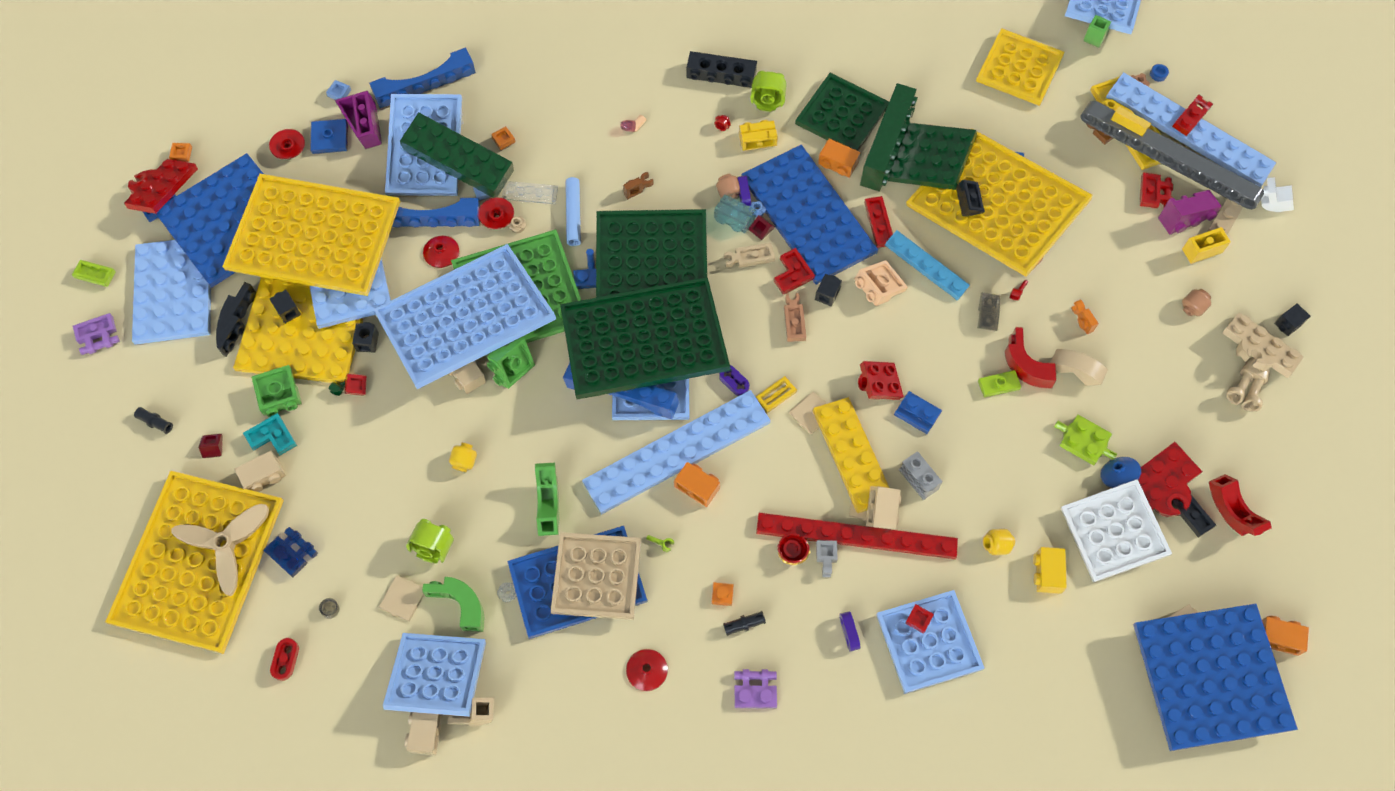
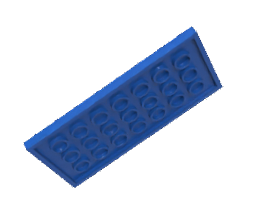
[741,144,878,285]

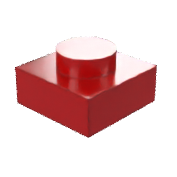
[345,374,367,396]
[905,604,934,634]

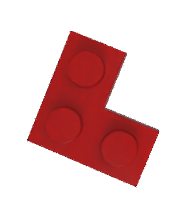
[774,248,815,295]

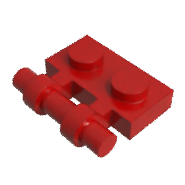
[1140,172,1174,209]

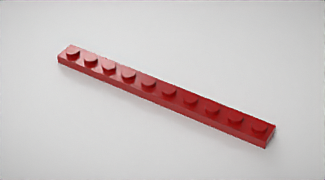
[756,513,958,559]

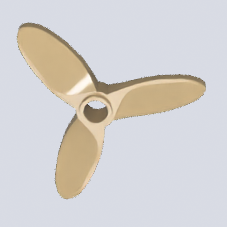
[171,504,269,596]

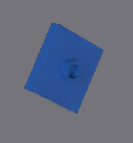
[311,119,348,154]

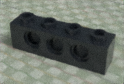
[686,51,757,88]

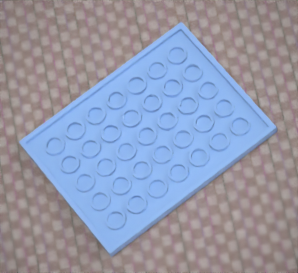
[373,244,556,389]

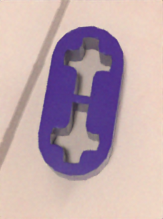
[737,176,751,207]
[719,365,750,396]
[839,611,861,651]

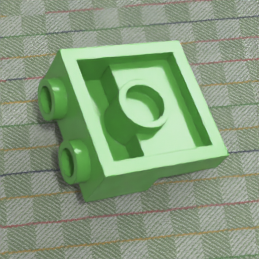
[487,337,535,389]
[251,365,302,417]

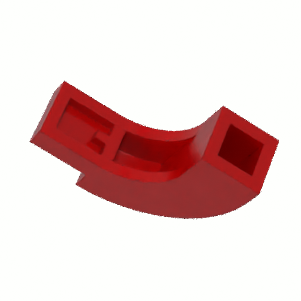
[1005,327,1056,388]
[1209,474,1272,536]

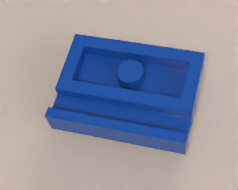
[894,391,942,434]

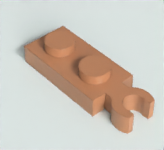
[784,293,806,342]

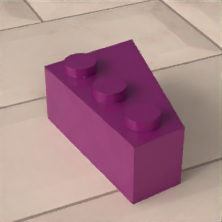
[335,91,382,149]
[1158,190,1222,235]

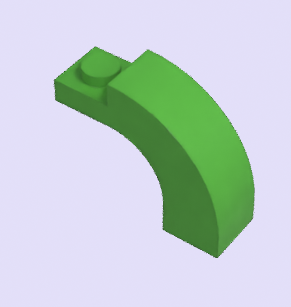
[1084,15,1112,48]
[535,462,559,536]
[422,577,484,632]

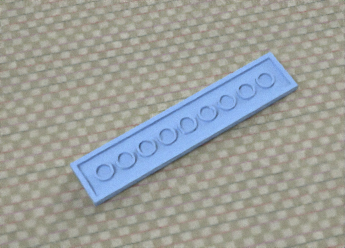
[1106,72,1276,187]
[582,390,771,515]

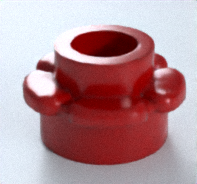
[714,115,731,131]

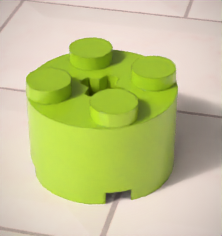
[750,71,787,112]
[406,519,454,564]

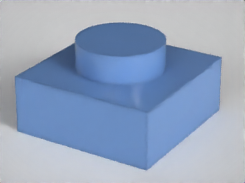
[326,80,351,100]

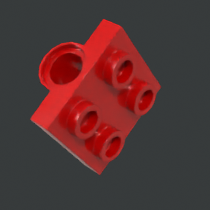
[858,361,904,400]

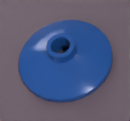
[1101,457,1141,488]

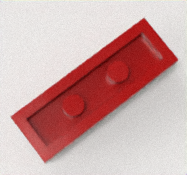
[864,196,893,248]

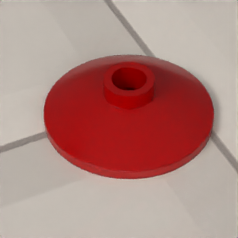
[269,129,305,159]
[479,197,514,229]
[423,235,459,268]
[626,649,668,691]

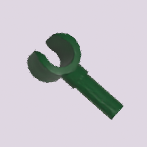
[329,381,345,396]

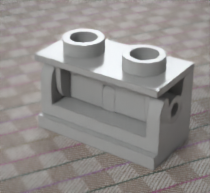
[899,451,942,500]

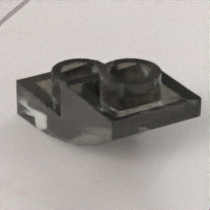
[977,292,1000,331]

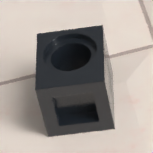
[815,274,842,307]
[269,290,301,324]
[1274,303,1311,336]
[352,322,379,353]

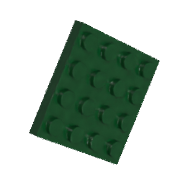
[795,72,889,151]
[888,123,977,190]

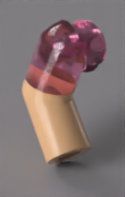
[620,115,646,132]

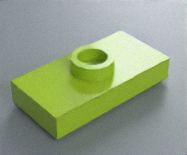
[72,260,116,287]
[978,370,1021,398]

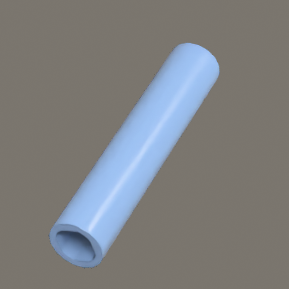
[565,177,581,246]

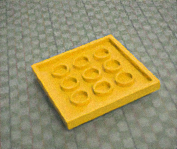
[976,28,1065,106]

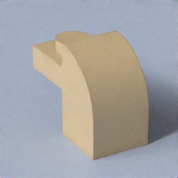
[448,698,494,726]

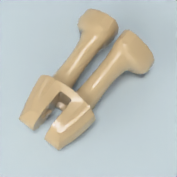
[1226,357,1270,411]

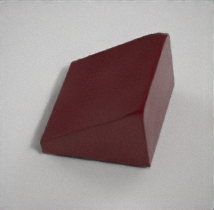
[748,215,775,240]
[198,434,223,458]

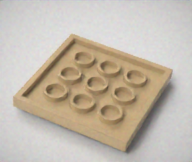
[551,532,641,620]

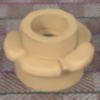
[508,216,526,233]

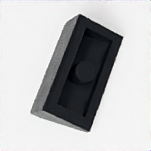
[956,180,985,216]

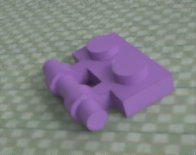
[73,313,120,355]
[734,669,777,708]

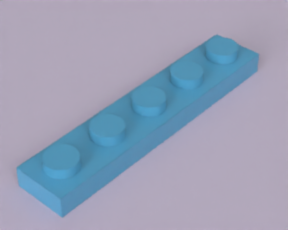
[885,230,970,301]

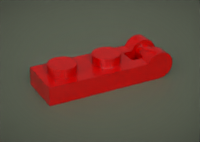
[1172,94,1213,137]

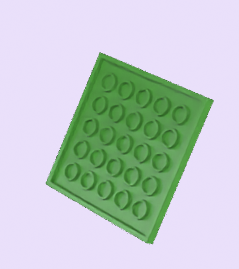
[451,230,581,356]

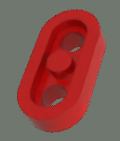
[270,638,299,681]

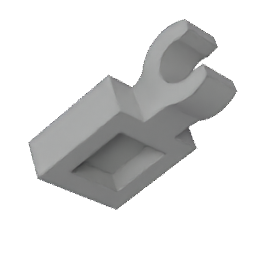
[816,540,838,578]

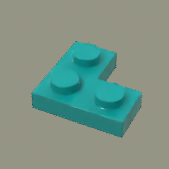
[243,413,297,455]

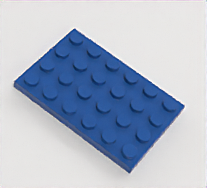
[507,525,648,639]

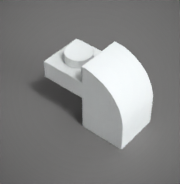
[1261,177,1294,212]

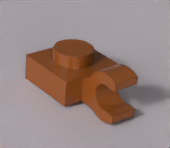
[623,172,654,200]

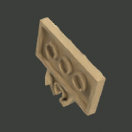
[1223,313,1303,378]

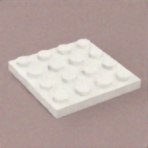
[1061,479,1172,583]

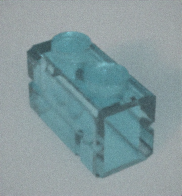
[714,194,756,233]

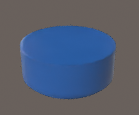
[1150,64,1169,82]

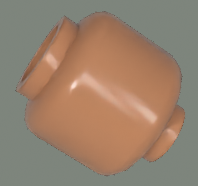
[716,174,740,202]
[1182,289,1211,316]

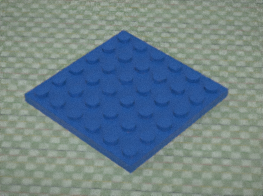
[156,153,264,288]
[1133,604,1298,751]

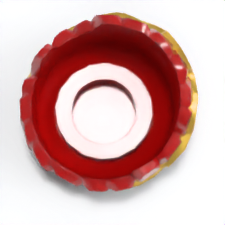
[777,533,810,565]

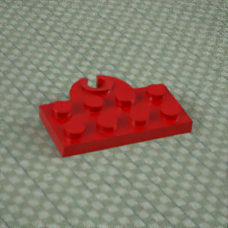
[124,159,198,214]
[1138,442,1203,517]

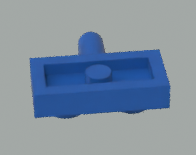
[573,249,596,289]

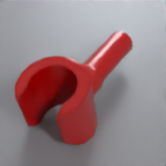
[1009,280,1028,301]

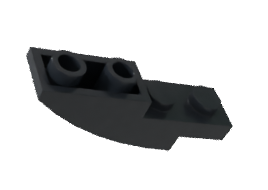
[216,282,256,357]

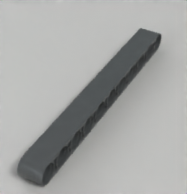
[1080,101,1264,210]

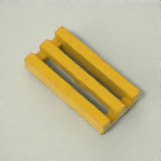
[756,376,797,413]

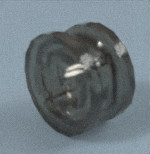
[319,598,340,619]

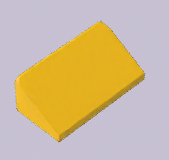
[1111,107,1151,137]

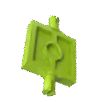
[1054,414,1117,466]

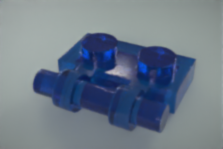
[263,527,318,578]

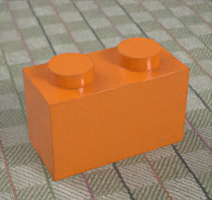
[818,139,861,178]
[674,462,720,507]
[1262,616,1309,656]

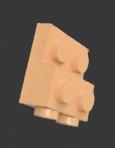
[854,260,908,306]

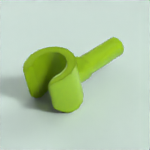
[646,535,674,552]

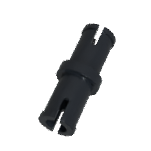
[134,407,173,434]
[723,611,766,636]

